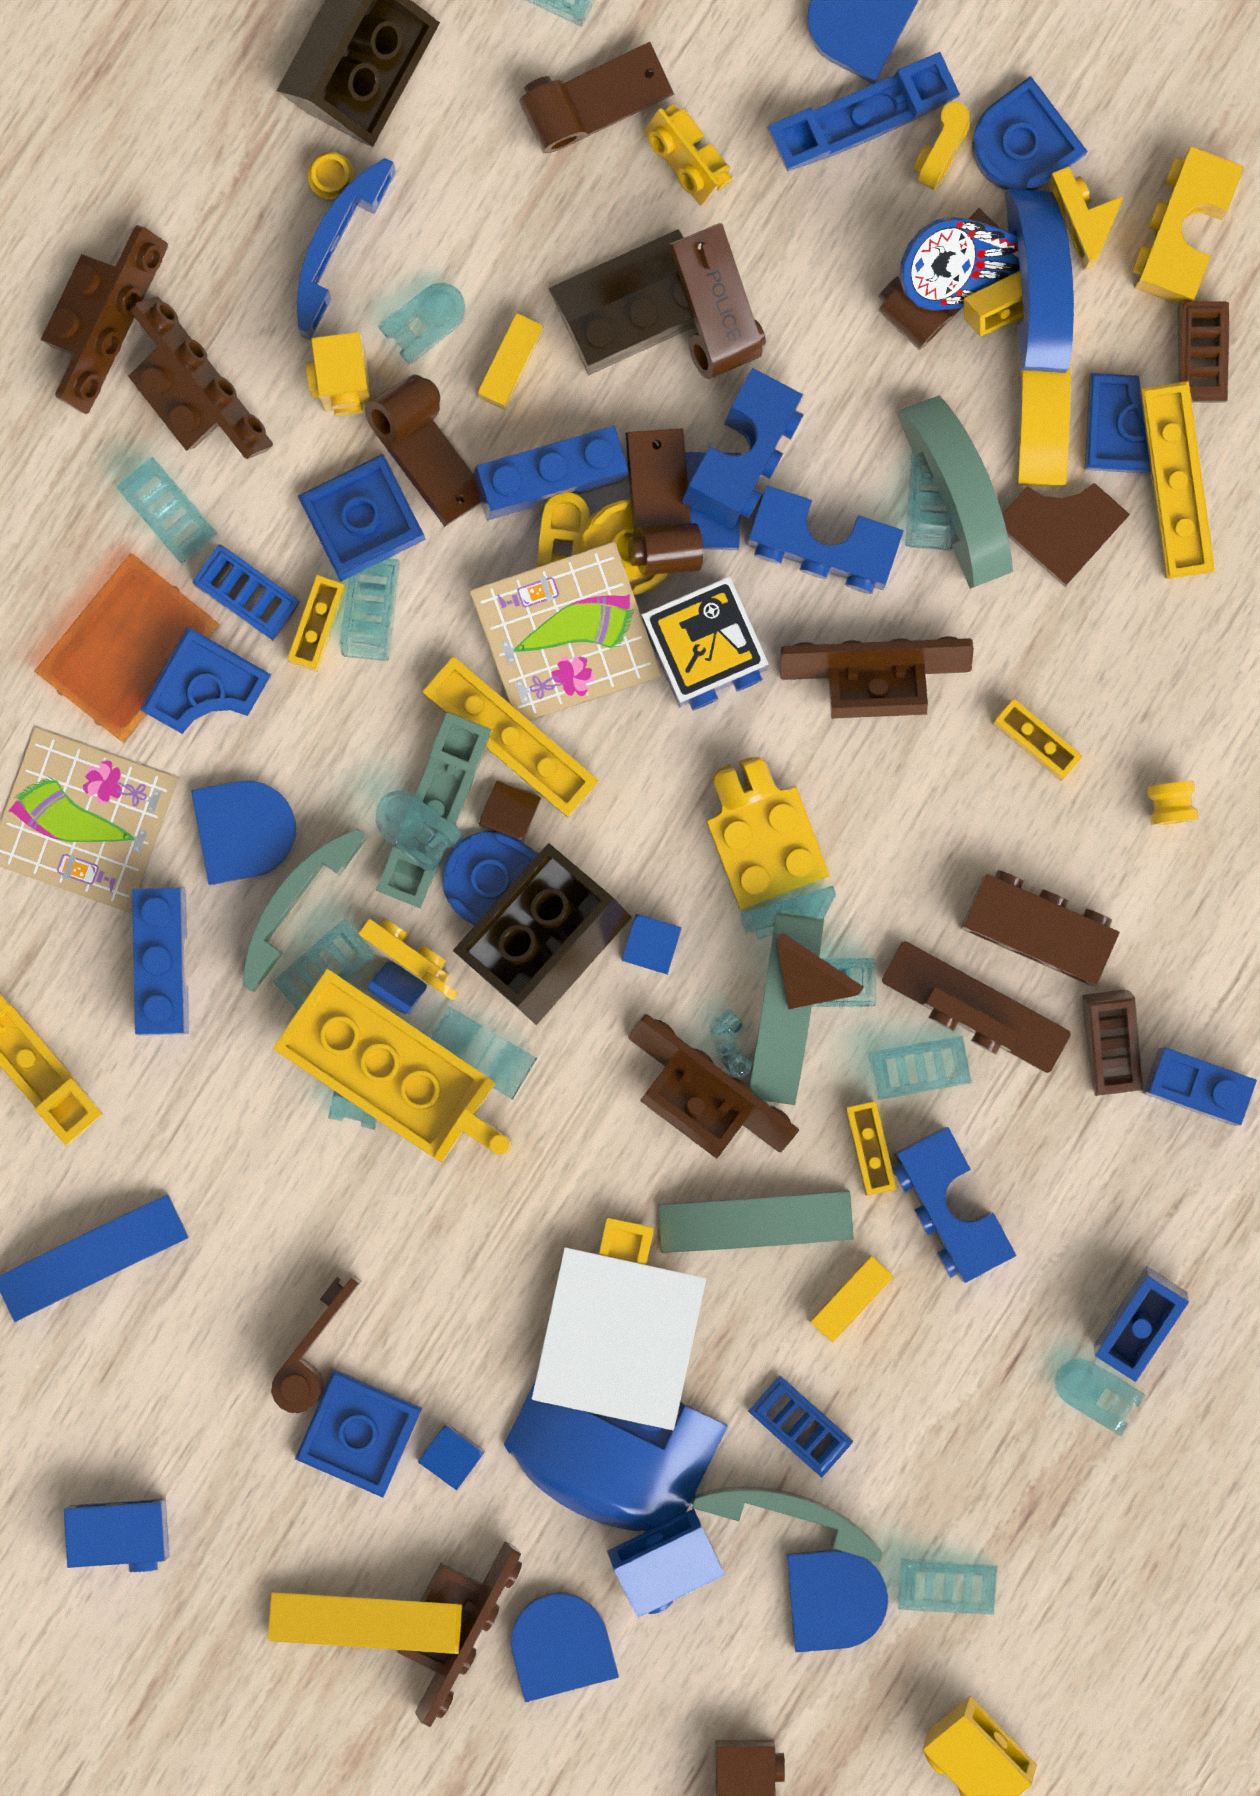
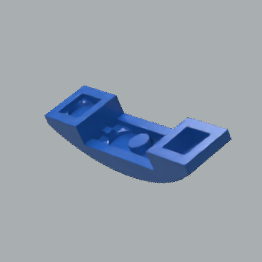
[767,52,960,171]
[297,158,396,341]
[1005,189,1074,373]
[0,1194,189,1322]

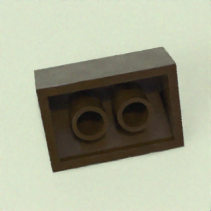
[276,0,440,147]
[549,229,696,376]
[453,843,632,1025]

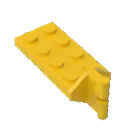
[273,969,513,1163]

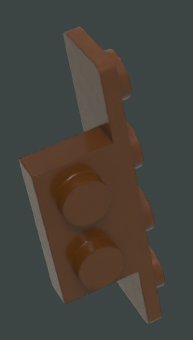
[41,225,168,414]
[128,297,273,459]
[780,636,974,719]
[882,941,1071,1073]
[628,1014,799,1159]
[396,1541,522,1727]

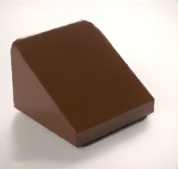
[478,780,541,843]

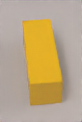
[964,271,1024,337]
[477,313,544,410]
[287,575,347,672]
[992,698,1083,781]
[845,1101,897,1196]
[810,1255,894,1343]

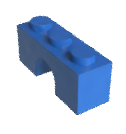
[682,368,804,529]
[473,426,629,521]
[747,485,904,594]
[132,888,189,1036]
[892,1127,1017,1283]

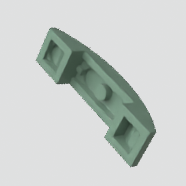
[896,395,1013,589]
[376,711,492,908]
[243,829,368,992]
[749,912,824,1105]
[658,1191,854,1253]
[692,1486,882,1562]

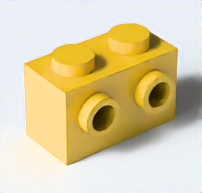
[306,332,372,417]
[922,1695,1037,1796]

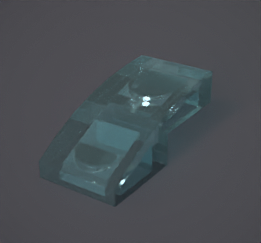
[430,1006,537,1100]

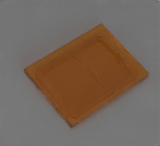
[34,552,220,744]

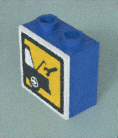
[641,576,769,711]

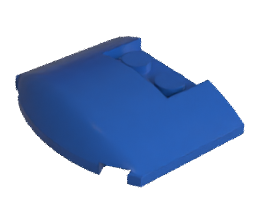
[504,1380,728,1531]

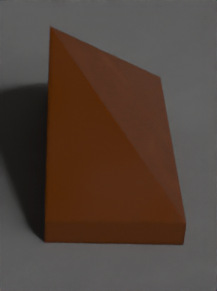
[775,932,864,1009]

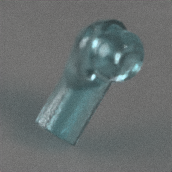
[709,1010,752,1078]

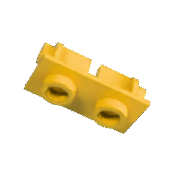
[643,104,733,206]

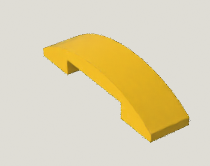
[1017,316,1071,487]
[0,992,103,1146]

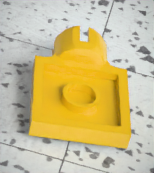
[705,757,830,910]

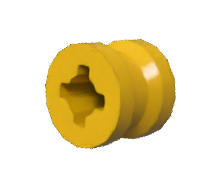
[1146,781,1199,826]

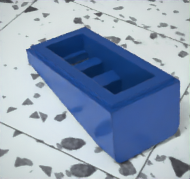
[192,544,301,641]
[748,1375,853,1478]

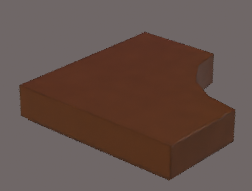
[1002,483,1130,587]

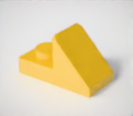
[1047,166,1124,270]

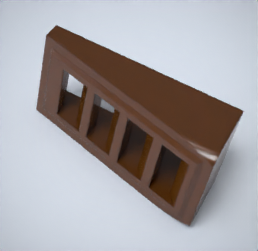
[1178,301,1229,403]
[1082,990,1143,1096]

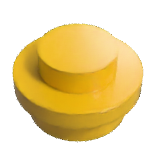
[307,152,355,201]

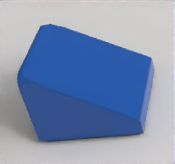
[622,914,682,975]
[367,961,427,1015]
[418,1423,485,1491]

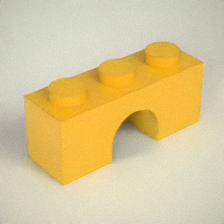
[1132,146,1244,305]

